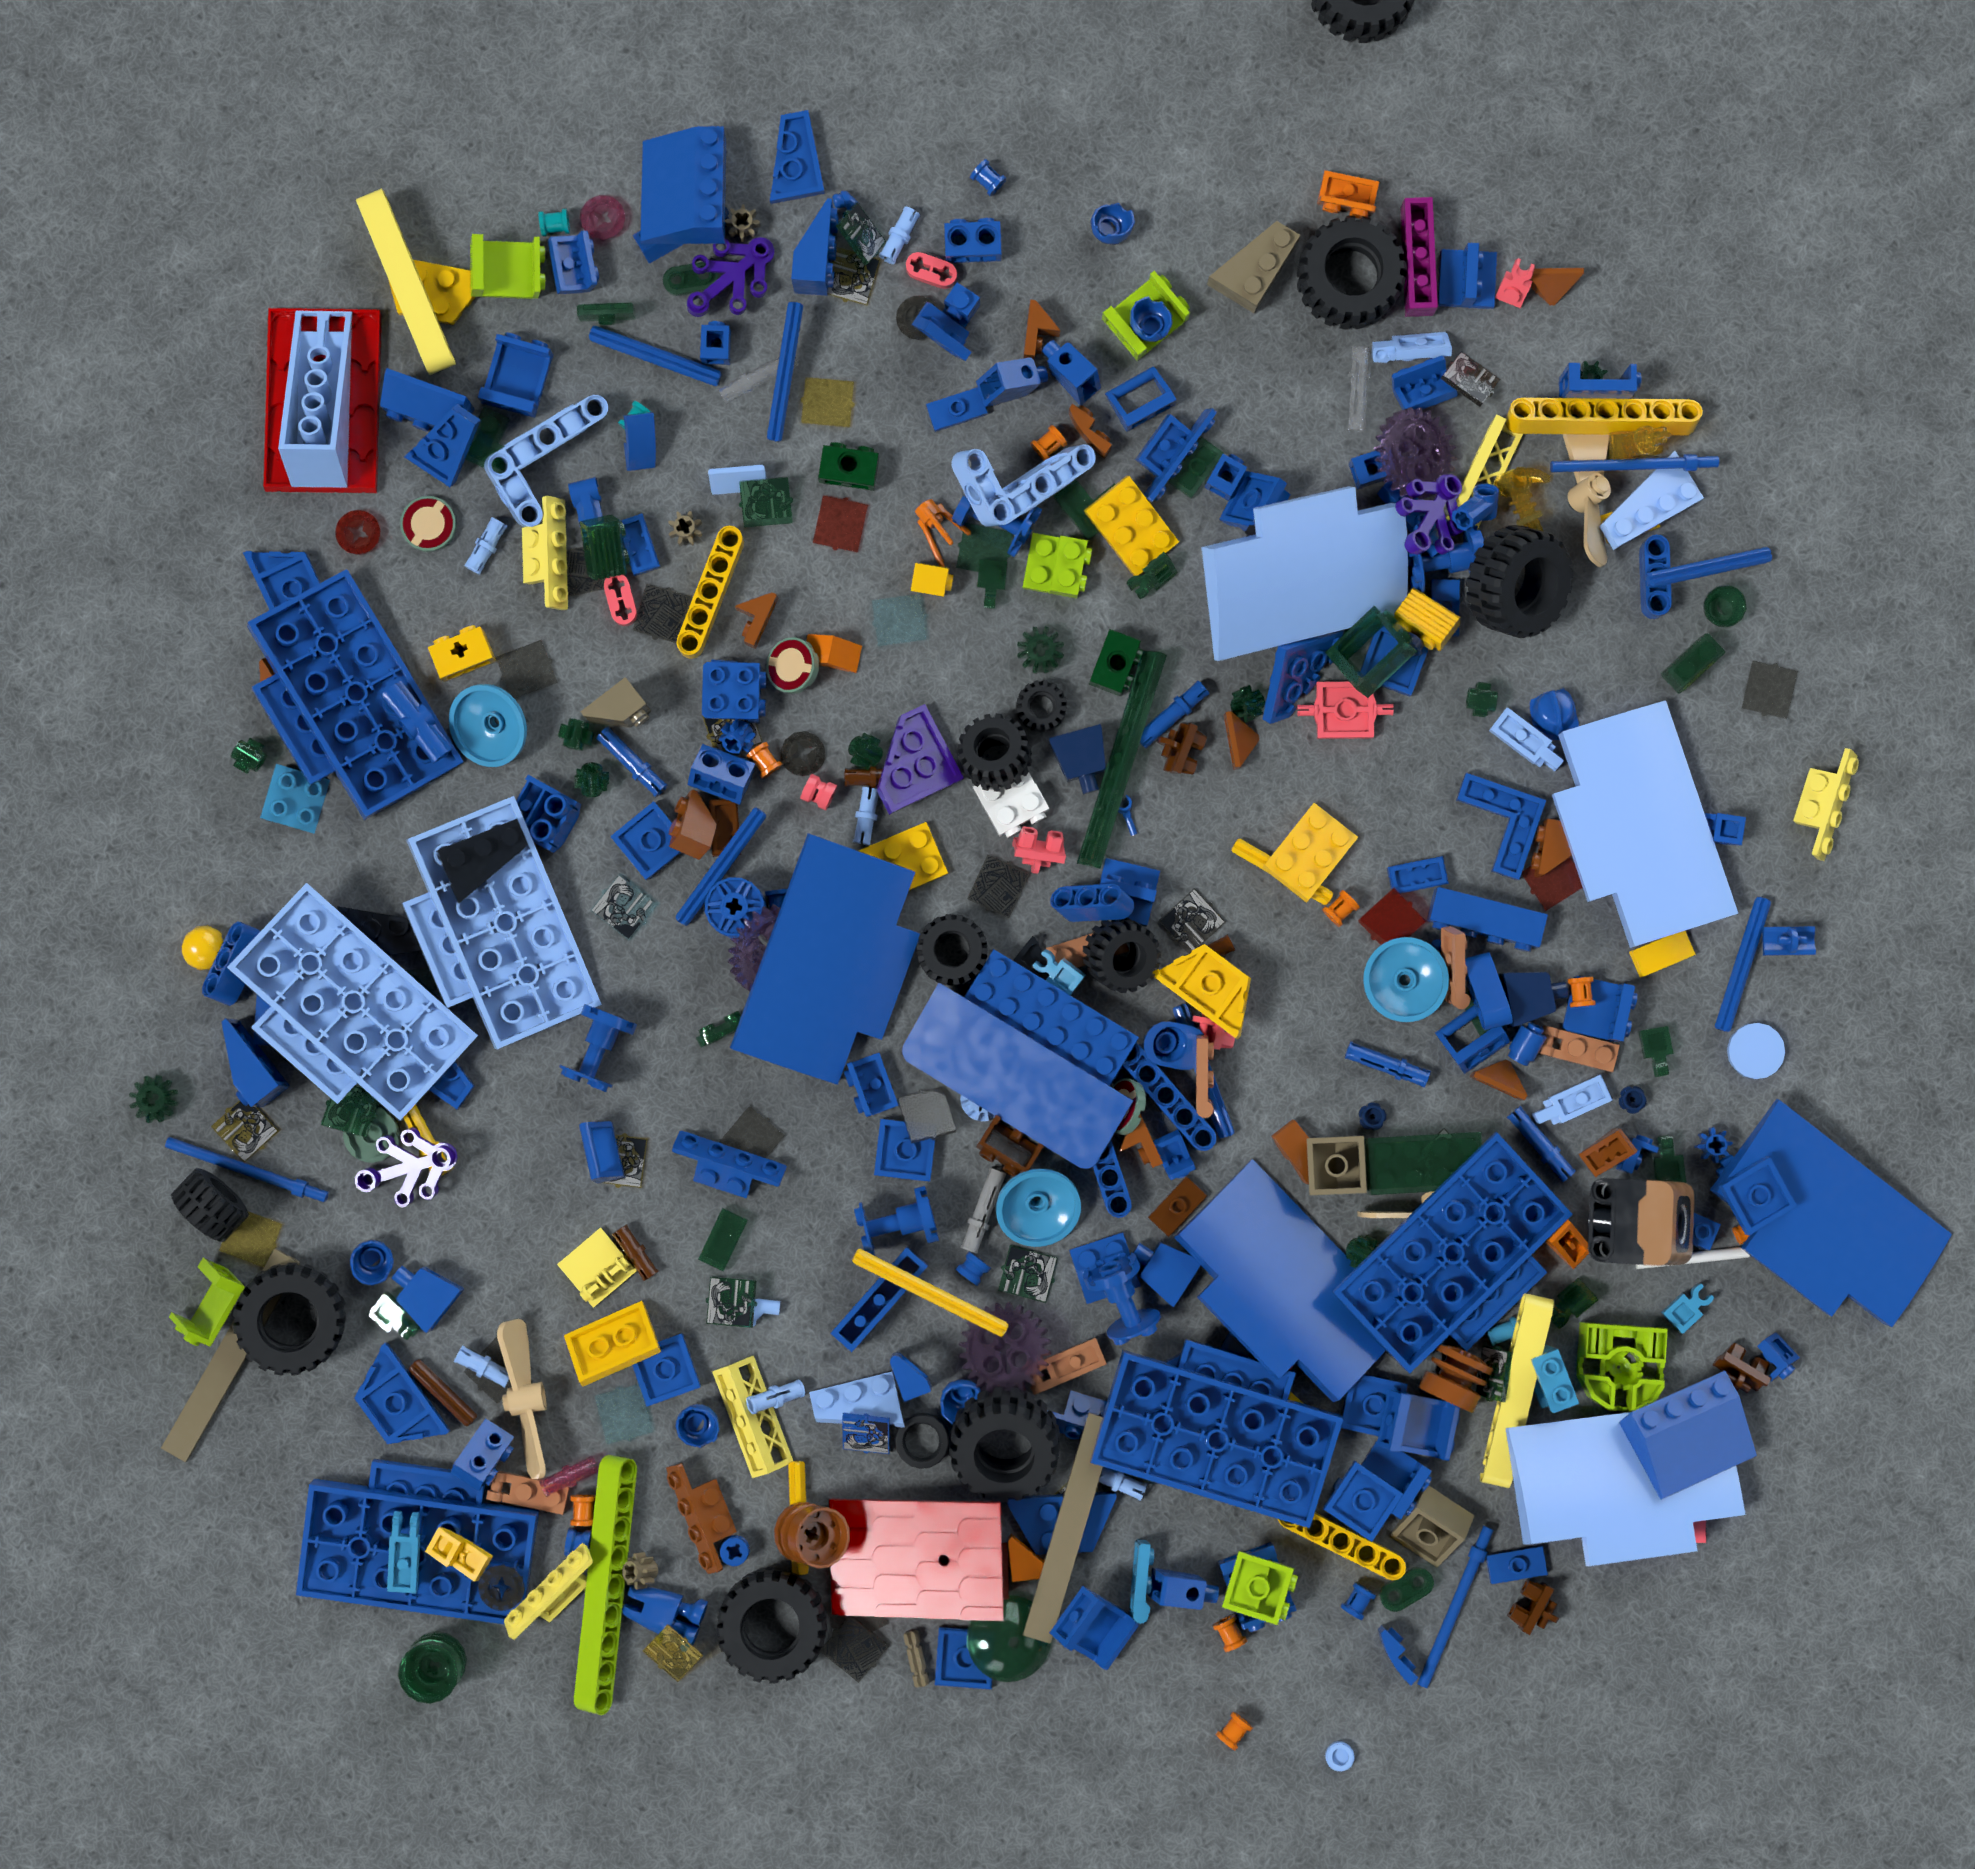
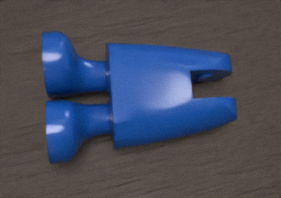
[622,1585,709,1651]

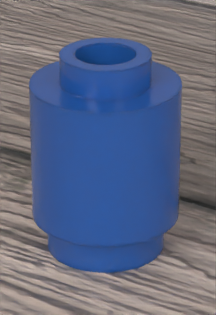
[1508,1022,1547,1066]

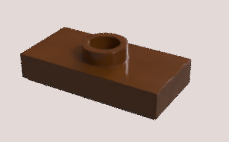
[709,799,741,857]
[1148,1176,1207,1237]

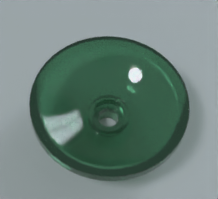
[967,1595,1051,1682]

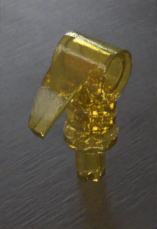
[1609,426,1671,459]
[1495,467,1550,532]

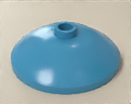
[449,684,527,767]
[1363,937,1449,1022]
[996,1169,1081,1247]

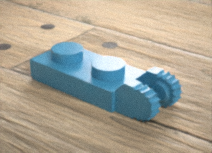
[387,1511,420,1594]
[1129,1539,1154,1624]

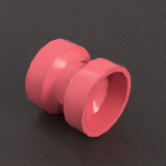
[800,774,838,811]

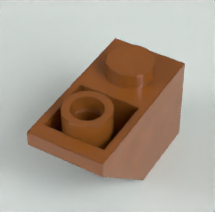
[669,789,717,860]
[1531,819,1572,878]

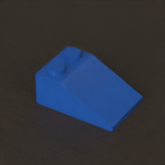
[221,1018,290,1107]

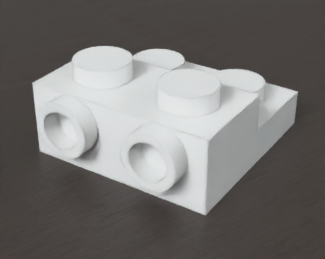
[973,772,1049,838]

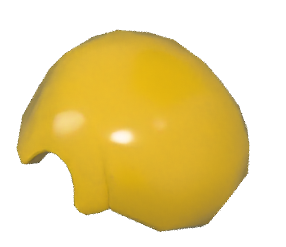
[181,925,224,970]

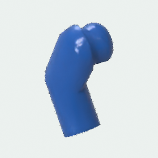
[832,191,864,228]

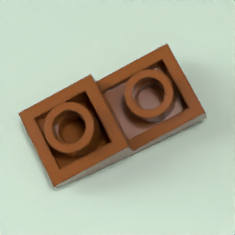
[1069,404,1112,459]
[1271,1119,1309,1185]

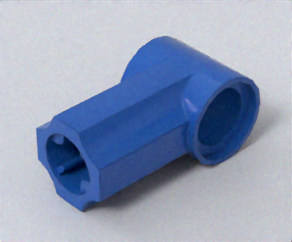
[568,477,607,537]
[1452,484,1499,531]

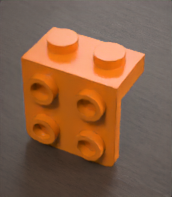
[1317,170,1379,219]

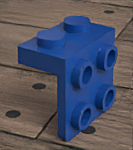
[702,662,767,724]
[1563,976,1637,1042]
[1361,1439,1432,1519]

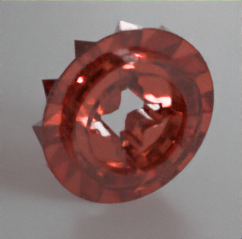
[335,510,381,555]

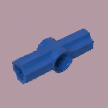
[381,681,453,764]

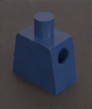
[1049,724,1106,794]
[1498,972,1568,1028]

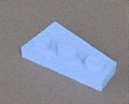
[809,1372,905,1427]

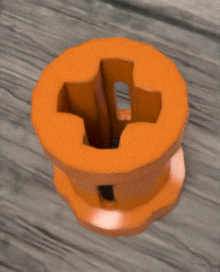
[1030,425,1067,461]
[746,742,782,779]
[1322,890,1360,927]
[1567,977,1596,1007]
[570,1495,596,1526]
[1212,1614,1248,1652]
[1216,1712,1253,1751]

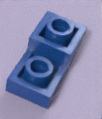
[623,412,656,471]
[1378,1625,1418,1686]

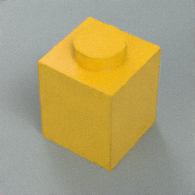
[911,562,954,597]

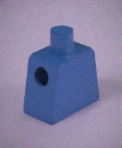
[1042,340,1101,405]
[976,357,1048,407]
[1133,1242,1201,1307]
[392,1265,464,1333]
[1148,1567,1219,1610]

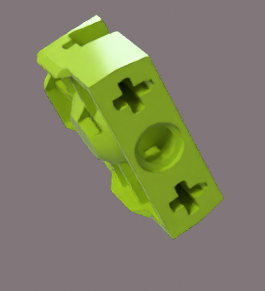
[1576,1322,1668,1412]

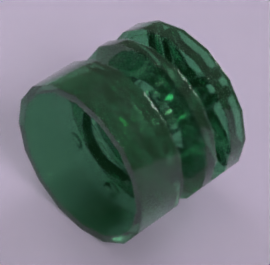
[398,1631,467,1704]

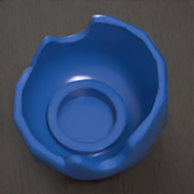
[1090,203,1135,245]
[1130,297,1172,342]
[350,1239,394,1286]
[940,1379,981,1424]
[675,1404,720,1448]

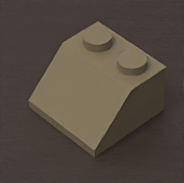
[580,677,652,728]
[1307,1136,1367,1195]
[1390,1485,1474,1568]

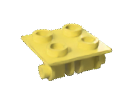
[557,1228,637,1308]

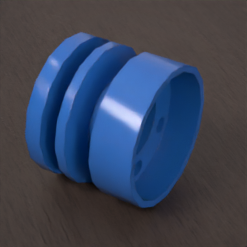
[705,877,767,939]

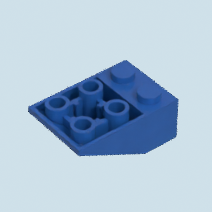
[791,198,839,296]

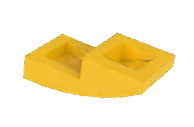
[1629,931,1696,978]
[425,1527,493,1582]

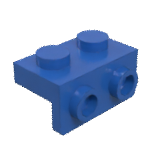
[547,230,599,294]
[1392,355,1457,416]
[844,1053,899,1117]

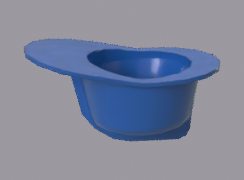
[1530,688,1579,740]
[1144,1021,1204,1070]

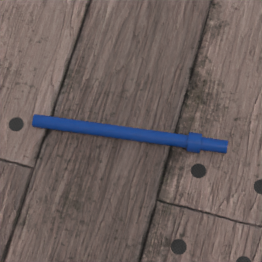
[1550,454,1719,472]
[165,1137,329,1203]
[1417,1525,1494,1688]

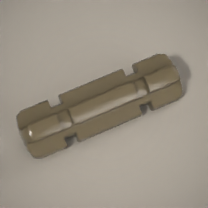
[903,1630,929,1687]

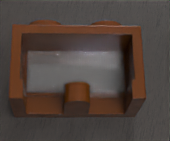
[976,1115,1043,1177]

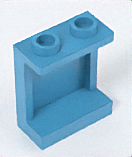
[1531,1345,1579,1413]

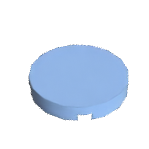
[1727,1023,1785,1079]

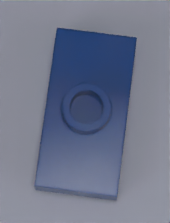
[926,387,988,432]
[616,514,661,576]
[1430,579,1460,637]
[1387,856,1449,895]
[1486,1545,1548,1584]

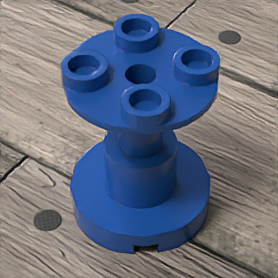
[952,495,1042,558]
[1408,525,1484,593]
[559,1004,637,1092]
[854,1186,939,1256]
[1083,1252,1161,1345]

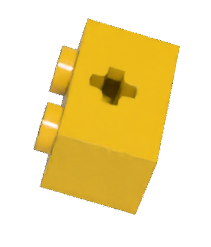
[428,625,496,682]

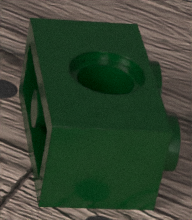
[818,442,879,491]
[1089,629,1143,696]

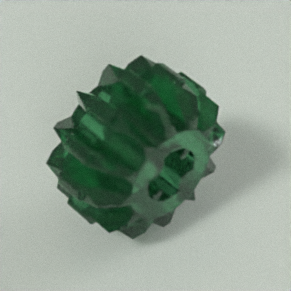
[1017,626,1064,674]
[129,1075,179,1123]

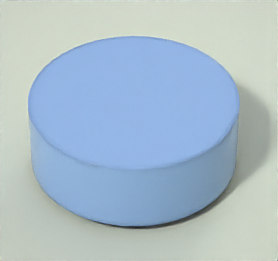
[1325,1741,1354,1772]

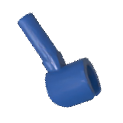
[1115,795,1137,836]

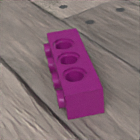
[1400,197,1438,317]

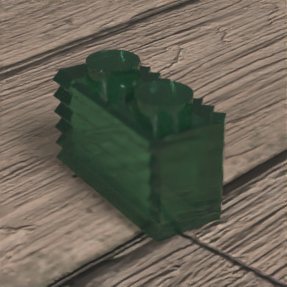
[579,514,629,581]
[1661,633,1726,694]

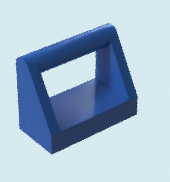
[1105,366,1177,432]
[1435,1005,1511,1074]
[579,1121,625,1184]
[890,1352,932,1402]

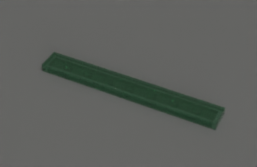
[1077,651,1167,869]

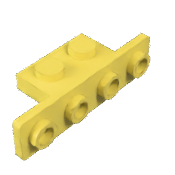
[522,496,568,610]
[1793,748,1859,861]
[504,1543,593,1640]

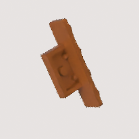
[666,1463,737,1574]

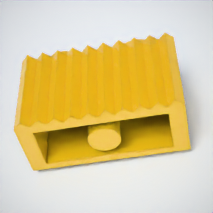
[1394,587,1460,651]

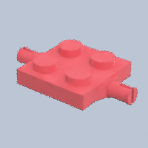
[1297,681,1394,739]

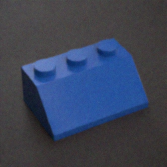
[380,368,475,432]

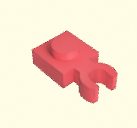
[1495,258,1535,308]

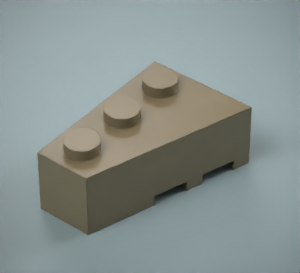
[1207,221,1301,313]

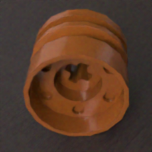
[1418,1344,1493,1413]
[774,1502,850,1569]

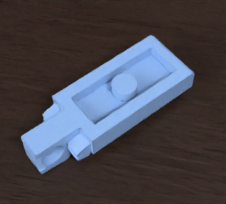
[1372,332,1452,363]
[1489,708,1564,771]
[1532,1074,1613,1125]

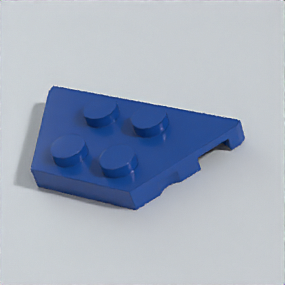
[243,551,320,610]
[354,1342,451,1444]
[1007,1492,1117,1555]

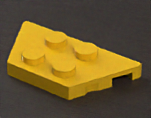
[388,260,475,325]
[1153,944,1251,1039]

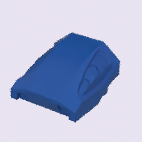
[516,775,581,853]

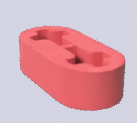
[906,252,957,289]
[604,573,637,626]

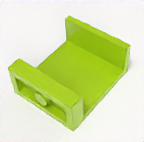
[470,234,545,299]
[1102,271,1190,361]
[169,1257,245,1347]

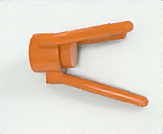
[915,499,971,567]

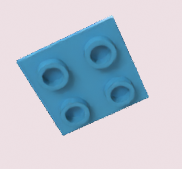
[260,764,330,834]

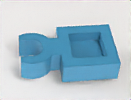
[1033,949,1086,996]
[1661,1284,1714,1334]

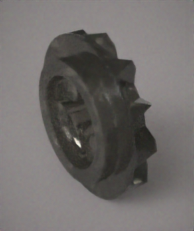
[896,296,939,341]
[780,731,825,776]
[478,1564,525,1611]

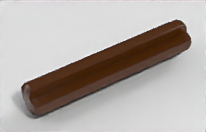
[408,1359,477,1426]

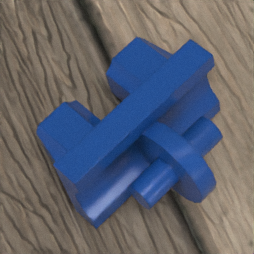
[1762,926,1816,956]

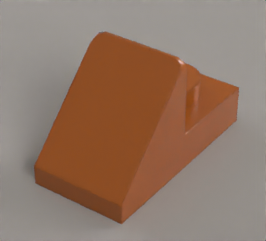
[1024,299,1060,361]
[735,592,779,649]
[1119,1114,1163,1168]

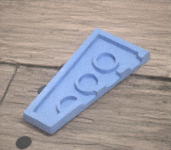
[1599,451,1704,550]

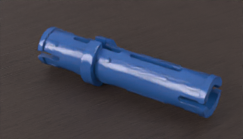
[1134,680,1209,749]
[596,726,668,798]
[1344,1041,1431,1088]
[1507,1106,1576,1182]

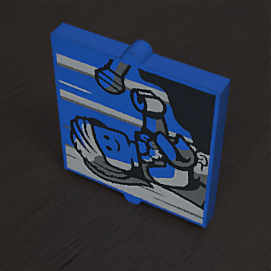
[842,1413,890,1454]

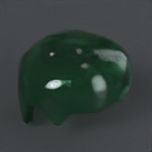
[1703,585,1747,628]

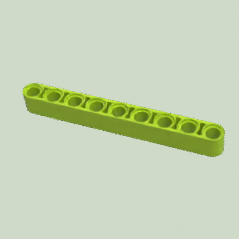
[574,1455,637,1715]

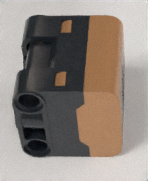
[1588,1178,1695,1266]

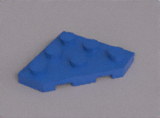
[1262,630,1343,724]

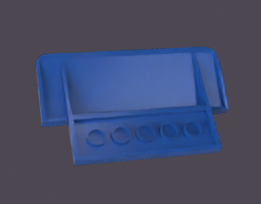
[902,949,1140,1169]

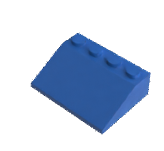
[640,126,726,244]
[1619,1371,1757,1500]

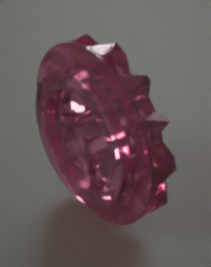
[580,195,626,240]

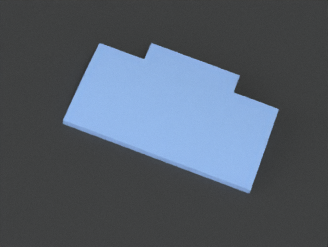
[1201,486,1408,661]
[1552,700,1738,948]
[402,796,602,1049]
[227,883,478,1121]
[1506,1412,1745,1566]

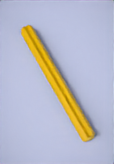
[852,1249,1008,1337]

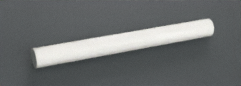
[1636,1247,1750,1269]

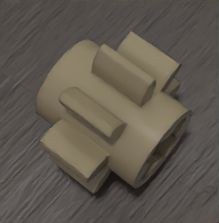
[725,204,761,242]
[668,511,702,546]
[622,1552,658,1589]

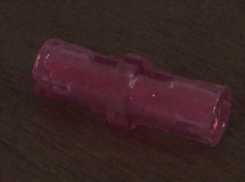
[539,1456,598,1497]

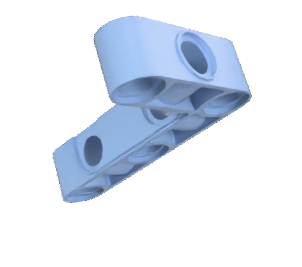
[484,395,608,527]
[952,444,1096,527]

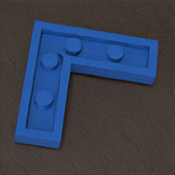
[1456,773,1546,881]

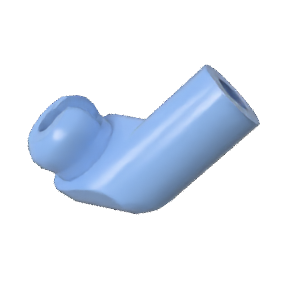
[741,1299,781,1328]

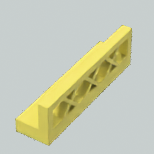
[1446,414,1523,530]
[712,1355,793,1478]

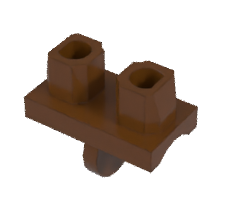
[1157,723,1207,775]
[1713,1343,1771,1393]
[1507,1579,1559,1635]

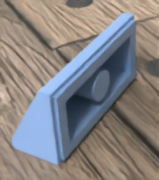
[708,465,766,495]

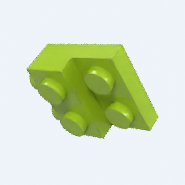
[1022,533,1092,598]
[1222,1551,1298,1625]

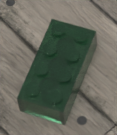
[1364,1132,1482,1195]

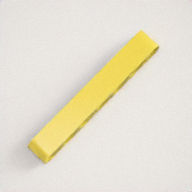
[356,188,456,375]
[1480,1293,1554,1488]

